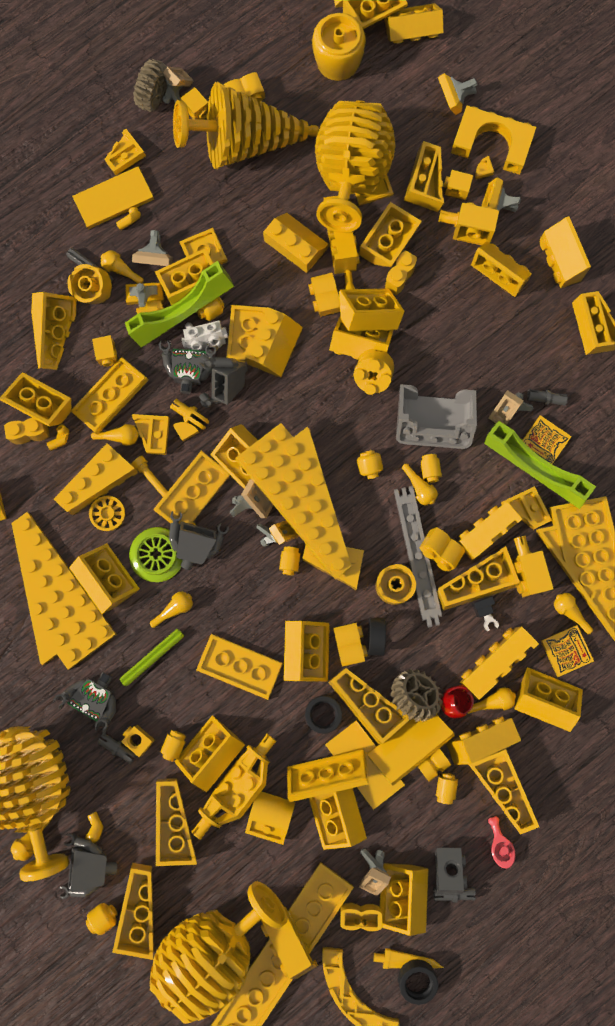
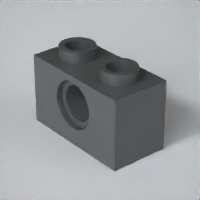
[435,848,467,895]

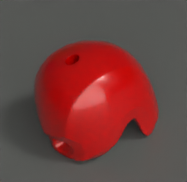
[441,685,474,719]

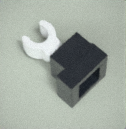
[471,596,499,631]

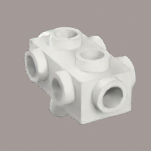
[182,320,228,351]

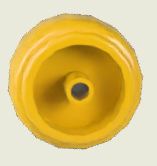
[312,13,366,81]

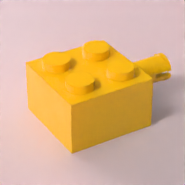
[438,203,499,245]
[512,536,553,598]

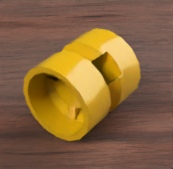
[417,748,451,782]

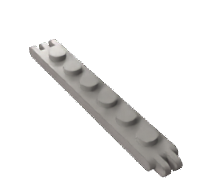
[394,486,442,628]

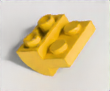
[245,791,296,845]

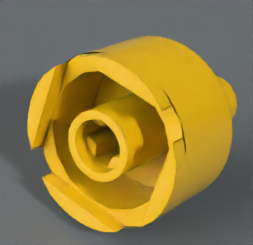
[67,264,112,304]
[353,349,394,395]
[376,564,416,605]

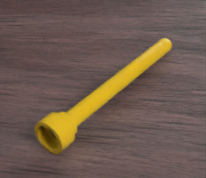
[131,456,196,525]

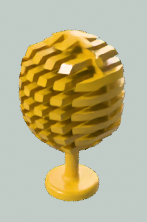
[315,100,395,233]
[0,726,70,882]
[150,881,288,1024]

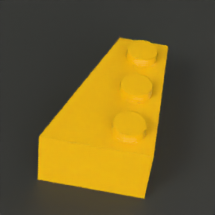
[404,141,444,212]
[572,291,615,355]
[457,501,522,561]
[303,544,364,590]
[446,716,521,765]
[261,907,318,979]

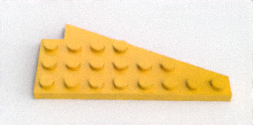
[236,423,351,580]
[536,496,615,641]
[12,512,117,670]

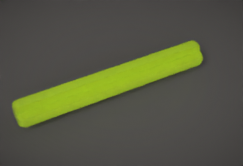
[120,629,184,686]

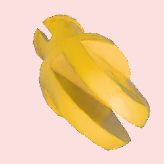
[170,398,209,430]

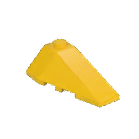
[31,292,77,370]

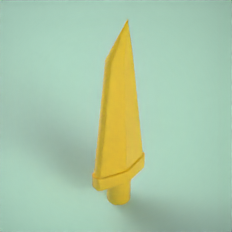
[374,948,444,969]

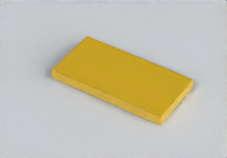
[72,166,154,230]
[71,357,148,435]
[153,451,230,524]
[196,634,283,700]
[367,714,455,786]
[325,720,405,810]
[287,749,368,802]

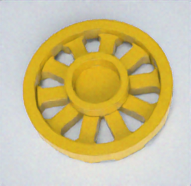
[89,496,126,531]

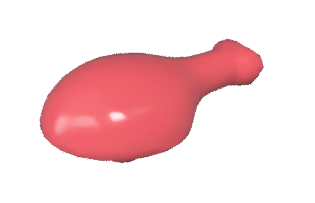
[488,816,515,869]

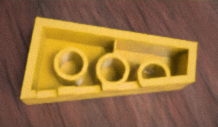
[323,196,360,274]
[54,443,139,515]
[437,546,520,611]
[460,626,539,700]
[328,668,409,744]
[468,748,539,835]
[156,778,197,866]
[112,863,154,960]

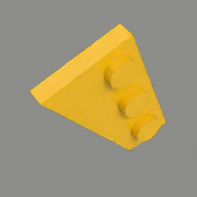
[226,305,267,362]

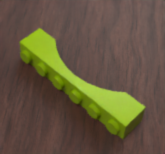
[125,261,234,348]
[484,421,596,509]

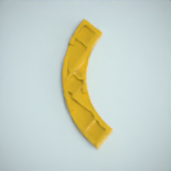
[322,947,399,1026]

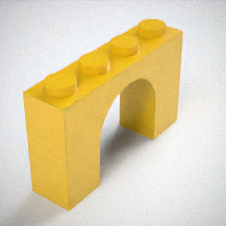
[451,106,536,175]

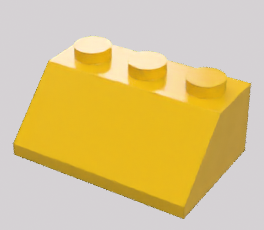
[343,0,408,29]
[384,3,444,43]
[359,202,422,267]
[263,213,330,273]
[540,216,591,288]
[471,241,532,297]
[155,248,213,305]
[339,289,404,332]
[245,307,303,378]
[329,315,394,360]
[0,372,72,427]
[210,424,258,488]
[69,543,140,614]
[284,621,329,682]
[514,667,583,732]
[174,715,245,792]
[309,788,367,850]
[380,863,428,936]

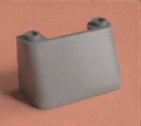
[396,384,477,449]

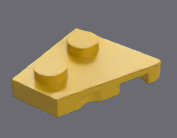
[105,129,146,175]
[132,414,170,455]
[501,486,552,530]

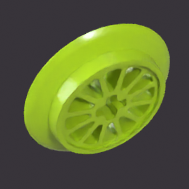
[129,527,182,582]

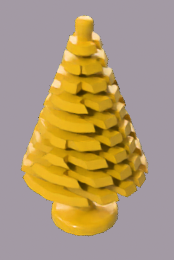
[173,82,319,169]

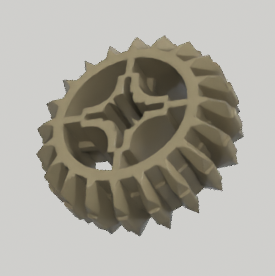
[133,59,168,112]
[390,669,443,722]

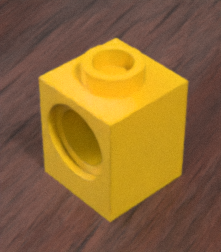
[181,87,208,119]
[443,170,473,200]
[92,335,118,367]
[121,725,155,757]

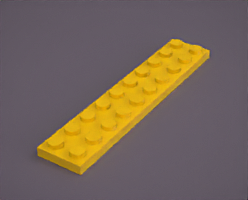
[211,862,354,1026]

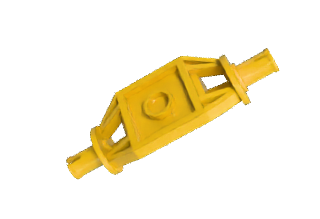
[191,734,277,840]

